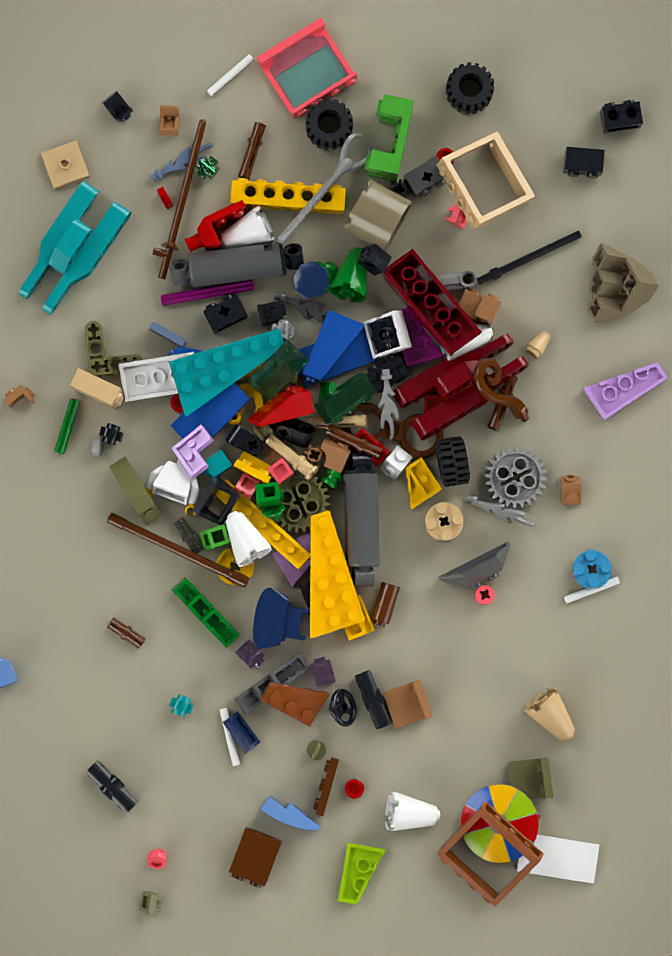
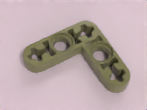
[85,321,143,376]

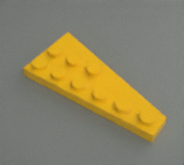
[310,510,365,639]

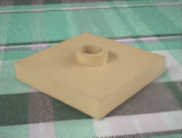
[41,140,90,189]

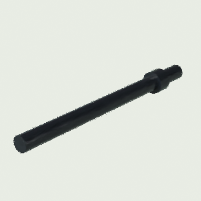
[477,230,582,285]

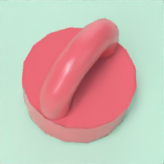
[147,849,167,869]

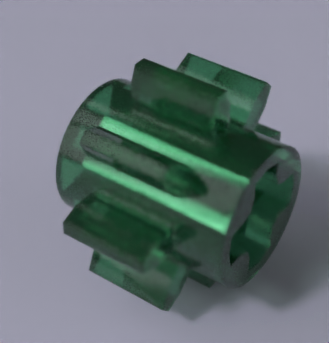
[196,156,220,180]

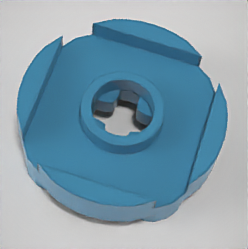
[573,550,612,589]

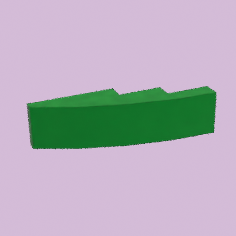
[171,577,240,648]

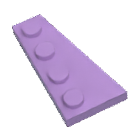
[583,362,668,420]

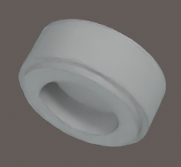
[91,437,104,457]

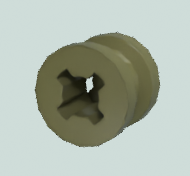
[251,425,275,443]

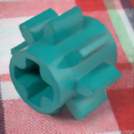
[169,694,194,717]

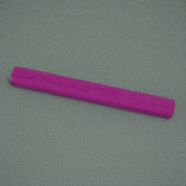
[161,280,254,306]

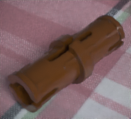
[107,617,146,649]

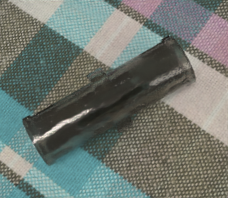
[173,517,204,554]

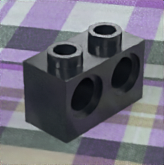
[600,100,643,133]

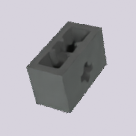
[404,156,446,198]

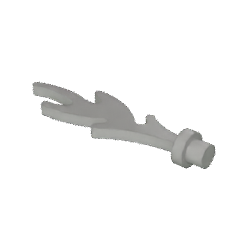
[378,369,399,440]
[466,495,534,526]

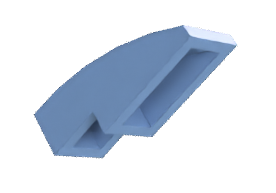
[260,796,321,831]

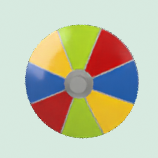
[461,784,539,863]

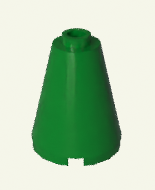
[329,247,367,303]

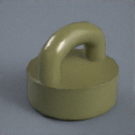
[307,740,326,760]

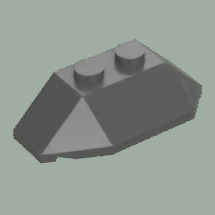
[439,541,510,590]

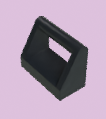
[192,477,241,525]

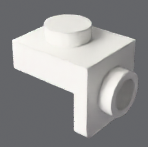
[380,446,413,480]

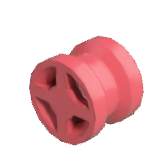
[474,585,495,605]

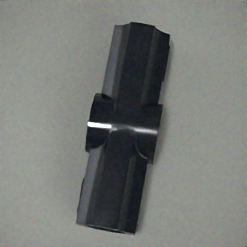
[355,670,391,730]
[85,760,138,814]

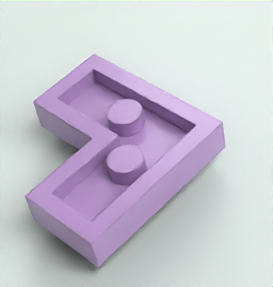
[172,425,214,478]

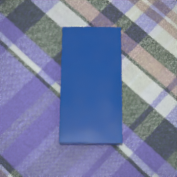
[292,328,377,388]
[170,383,251,439]

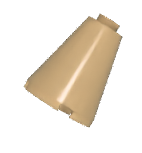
[524,687,575,741]

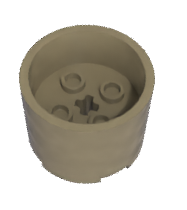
[344,180,412,251]

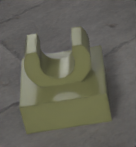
[139,891,164,915]

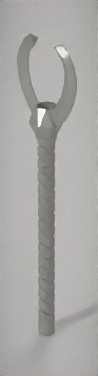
[277,133,372,244]

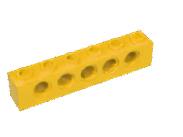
[230,178,346,215]

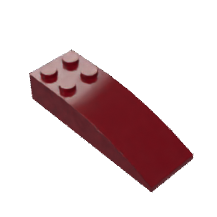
[383,249,482,355]

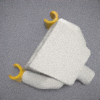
[145,459,199,516]

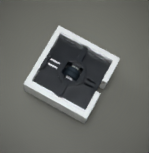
[363,310,412,359]

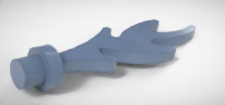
[150,143,213,182]

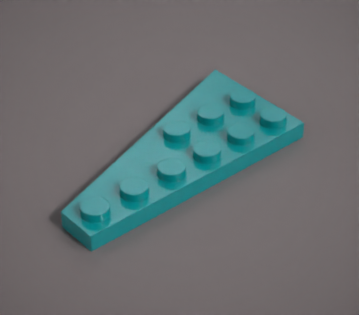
[168,328,285,417]

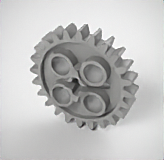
[484,446,547,509]

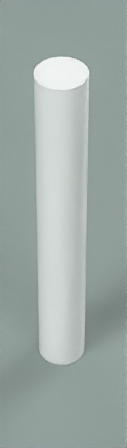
[207,54,254,96]
[563,577,620,604]
[219,708,240,766]

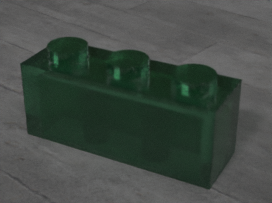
[248,339,309,401]
[314,373,376,425]

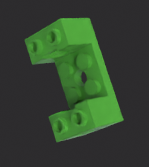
[365,94,414,183]

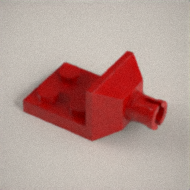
[184,200,247,253]

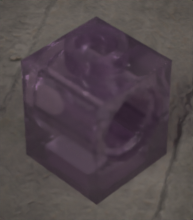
[235,639,265,669]
[311,656,336,687]

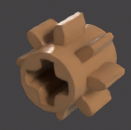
[303,444,326,467]

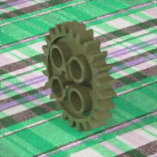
[275,472,331,534]

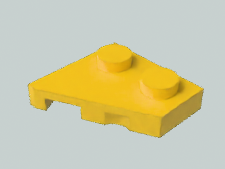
[405,457,443,509]

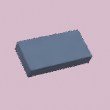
[149,322,187,347]

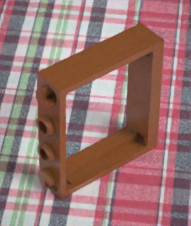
[437,801,544,907]

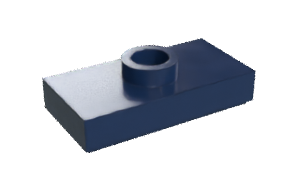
[222,711,260,754]

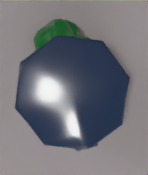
[293,261,338,299]

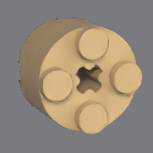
[424,502,464,542]

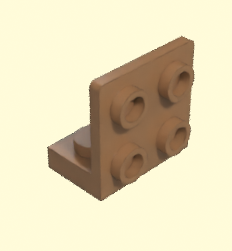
[383,679,433,728]

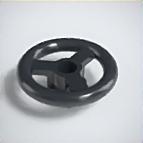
[329,689,357,727]

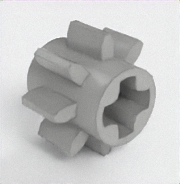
[271,320,295,343]

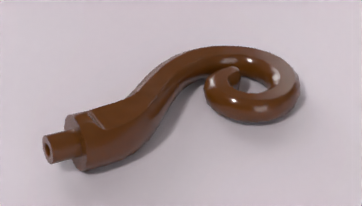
[474,358,529,422]

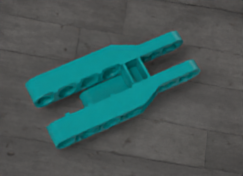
[18,181,131,315]

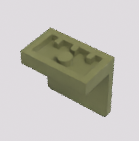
[508,757,554,799]

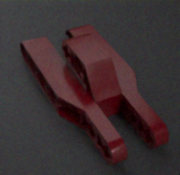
[393,334,529,440]

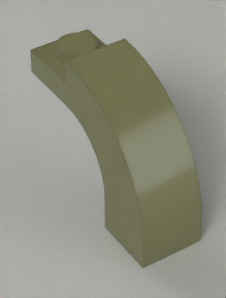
[109,456,162,525]

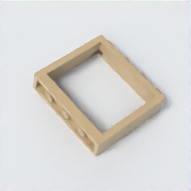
[436,131,535,230]

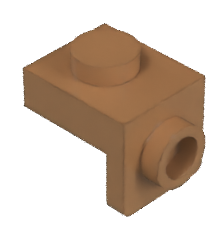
[159,105,180,136]
[3,385,35,408]
[560,474,581,506]

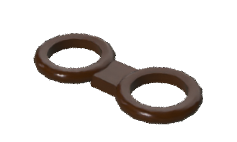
[342,403,444,458]

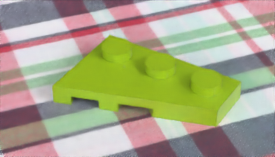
[338,842,386,904]

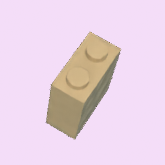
[70,368,124,410]

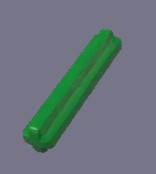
[54,399,80,454]

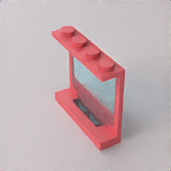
[257,18,357,118]

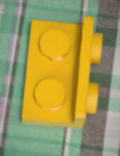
[234,451,273,483]

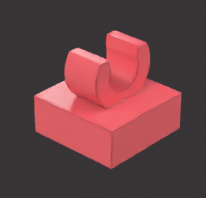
[445,204,467,229]
[267,457,295,485]
[235,472,261,499]

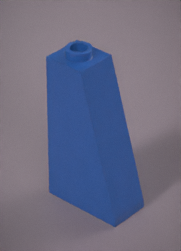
[303,310,364,384]

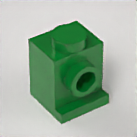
[255,482,284,510]

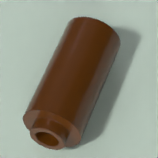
[371,582,400,627]

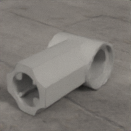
[439,270,477,291]

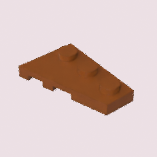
[260,682,330,727]

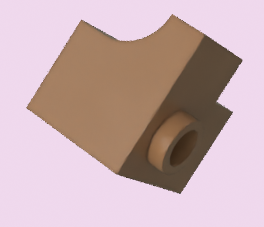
[320,436,353,473]

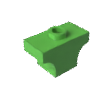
[199,524,231,551]

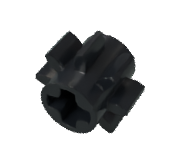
[388,179,411,199]
[99,423,124,445]

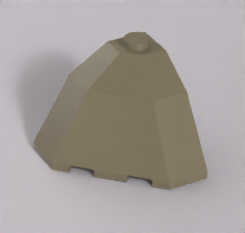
[588,243,659,323]

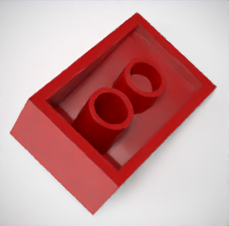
[248,385,314,427]

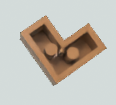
[459,289,502,327]

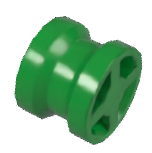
[320,468,344,491]

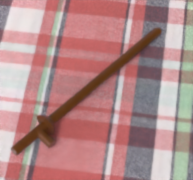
[152,119,206,280]

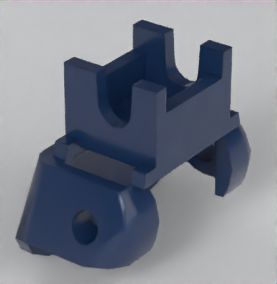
[253,587,310,649]

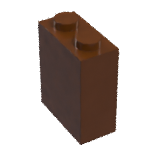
[229,827,282,888]

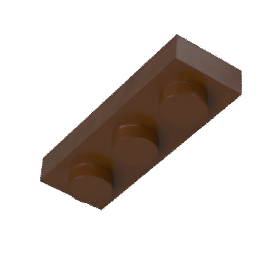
[313,757,339,816]

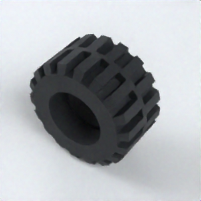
[446,62,494,114]
[306,99,353,151]
[436,436,470,487]

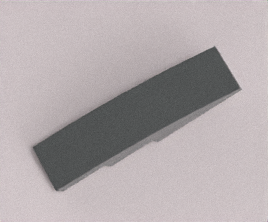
[234,653,310,715]

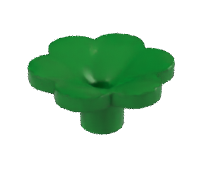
[261,504,286,521]

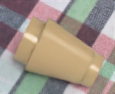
[525,331,551,359]

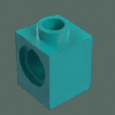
[204,450,233,478]

